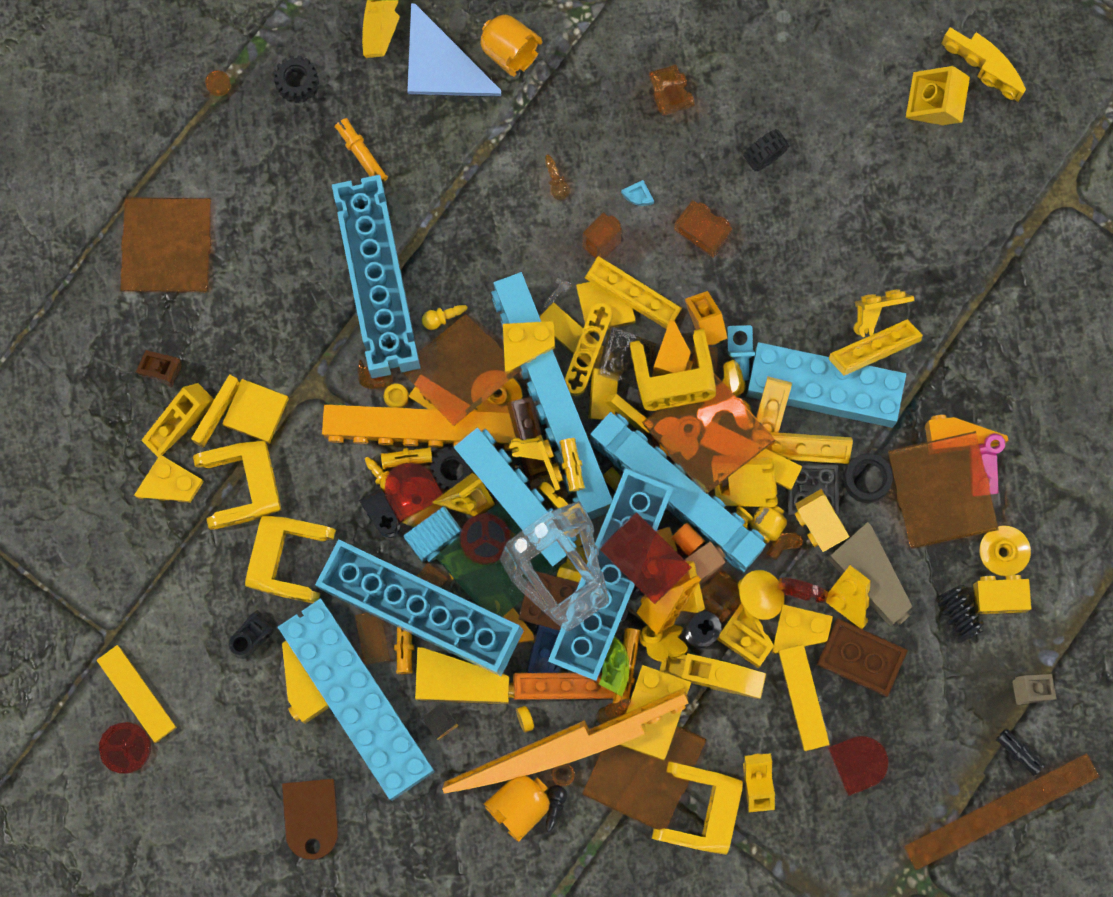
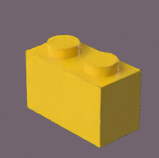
[794,489,849,552]
[973,575,1031,614]

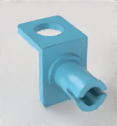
[727,325,755,381]

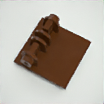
[518,570,579,630]

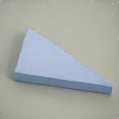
[408,4,501,96]

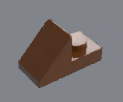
[136,350,182,388]

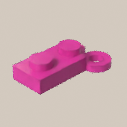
[969,433,1005,496]

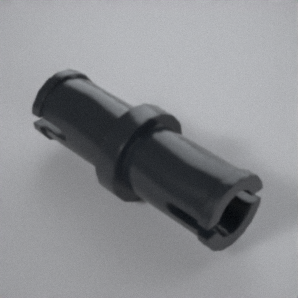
[995,728,1045,776]

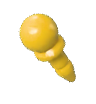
[422,305,468,330]
[365,457,400,496]

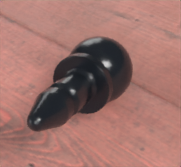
[546,785,567,832]

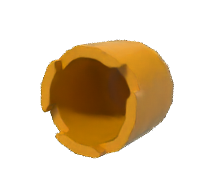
[480,15,542,77]
[483,776,550,842]

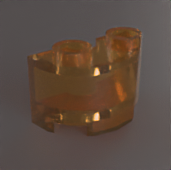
[649,65,695,116]
[701,570,741,623]

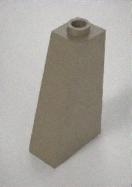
[828,522,913,627]

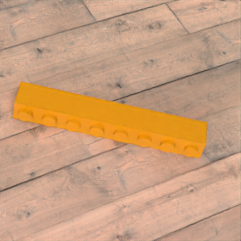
[322,405,518,451]

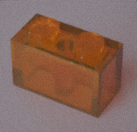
[674,200,733,258]
[582,212,622,259]

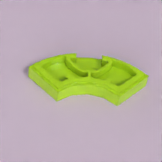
[599,636,629,696]

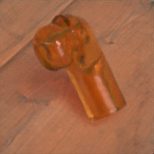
[766,532,803,560]

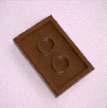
[817,618,908,697]

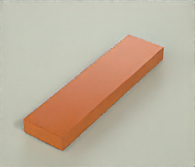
[513,673,615,700]

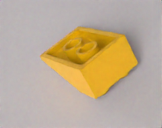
[619,665,691,761]

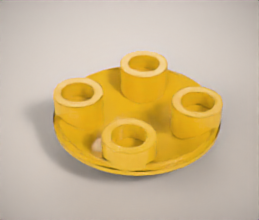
[738,570,784,620]

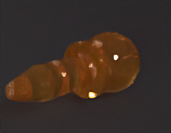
[545,154,570,200]
[596,699,631,724]

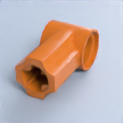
[671,522,705,556]

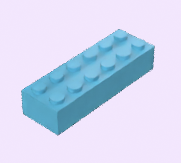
[746,342,906,428]
[454,427,578,566]

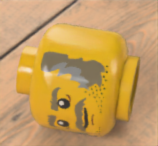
[750,506,787,543]

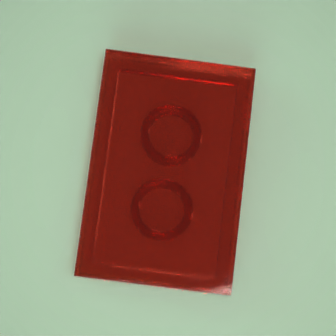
[599,512,692,604]

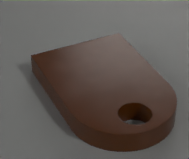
[282,779,338,860]

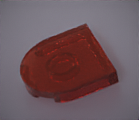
[384,463,443,522]
[828,736,888,796]

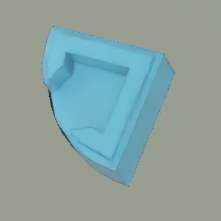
[621,180,654,206]

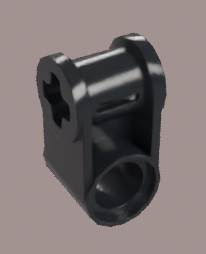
[359,487,401,538]
[228,610,276,659]

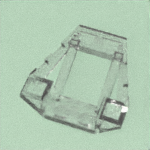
[500,501,609,631]

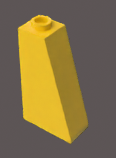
[415,647,514,704]

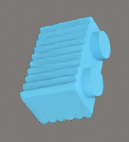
[404,506,463,563]

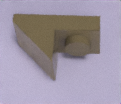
[1012,674,1056,705]

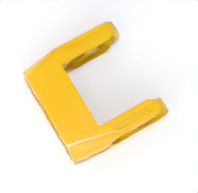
[629,328,716,411]
[193,441,281,530]
[245,516,336,603]
[652,762,743,855]

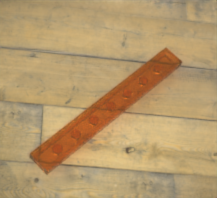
[903,754,1099,870]

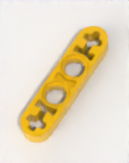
[565,303,612,396]

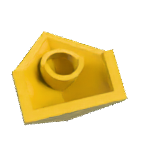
[432,473,495,519]

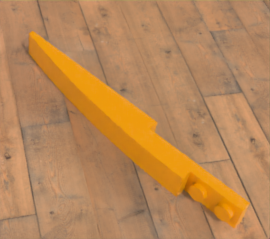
[442,688,689,793]

